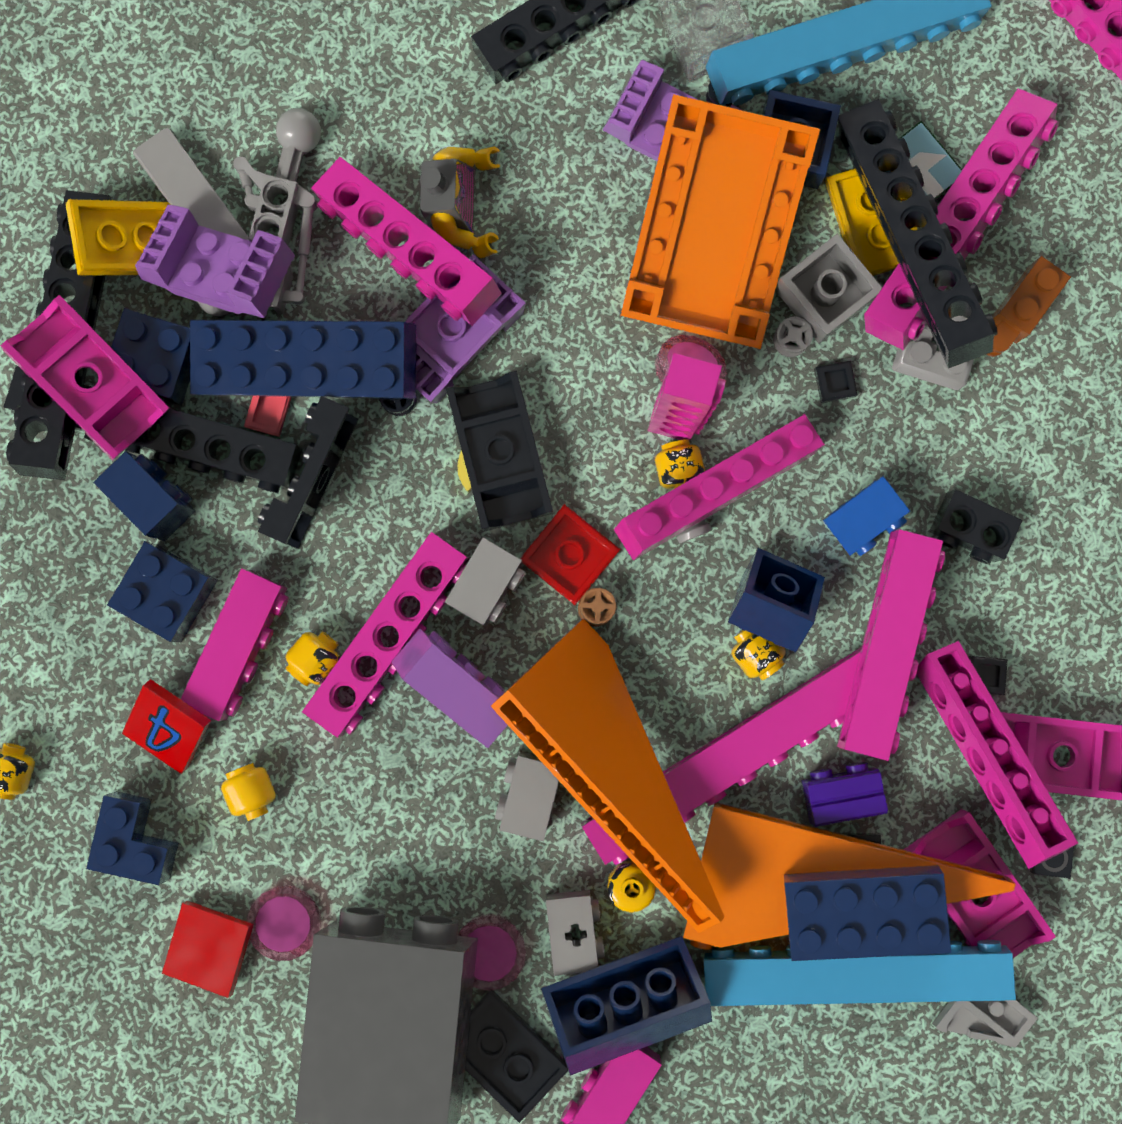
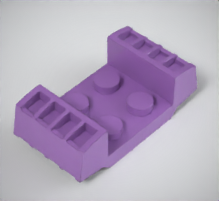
[602,60,742,161]
[135,204,295,318]
[405,254,526,404]

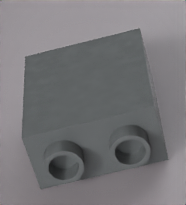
[294,906,478,1124]

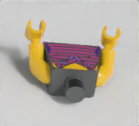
[420,146,500,258]

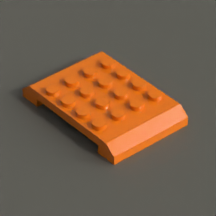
[620,94,820,349]

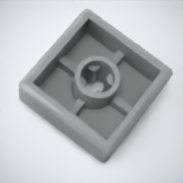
[892,304,974,390]

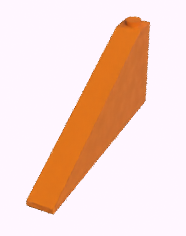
[491,618,724,933]
[683,803,1015,950]

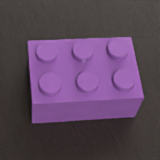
[392,628,507,748]

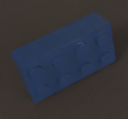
[784,865,951,961]
[541,936,712,1076]

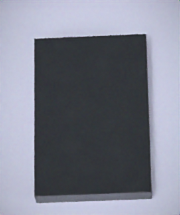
[465,988,569,1123]

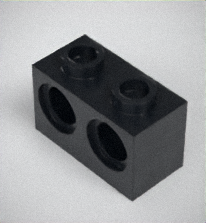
[929,489,1023,565]

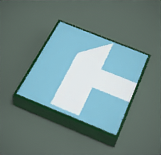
[886,120,962,201]

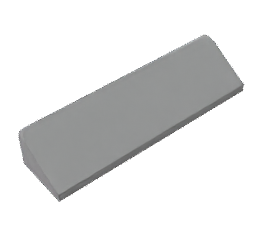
[133,128,250,241]

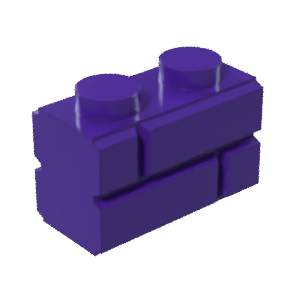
[801,762,888,827]

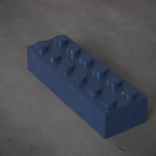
[190,320,416,399]

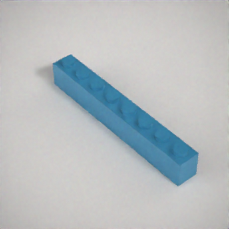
[705,0,992,106]
[704,940,1016,1006]

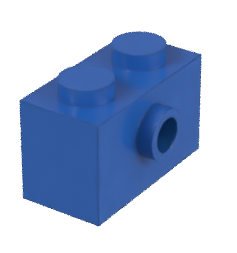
[823,476,910,556]

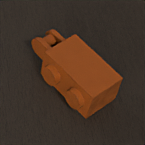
[987,256,1071,357]

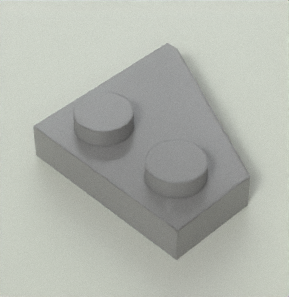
[932,1000,1038,1048]

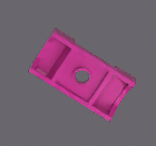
[0,295,169,461]
[978,712,1122,800]
[903,809,1056,958]

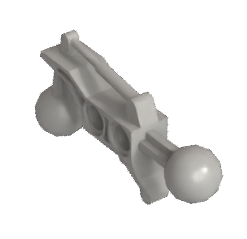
[197,108,321,316]

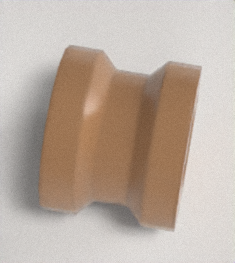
[577,588,616,627]

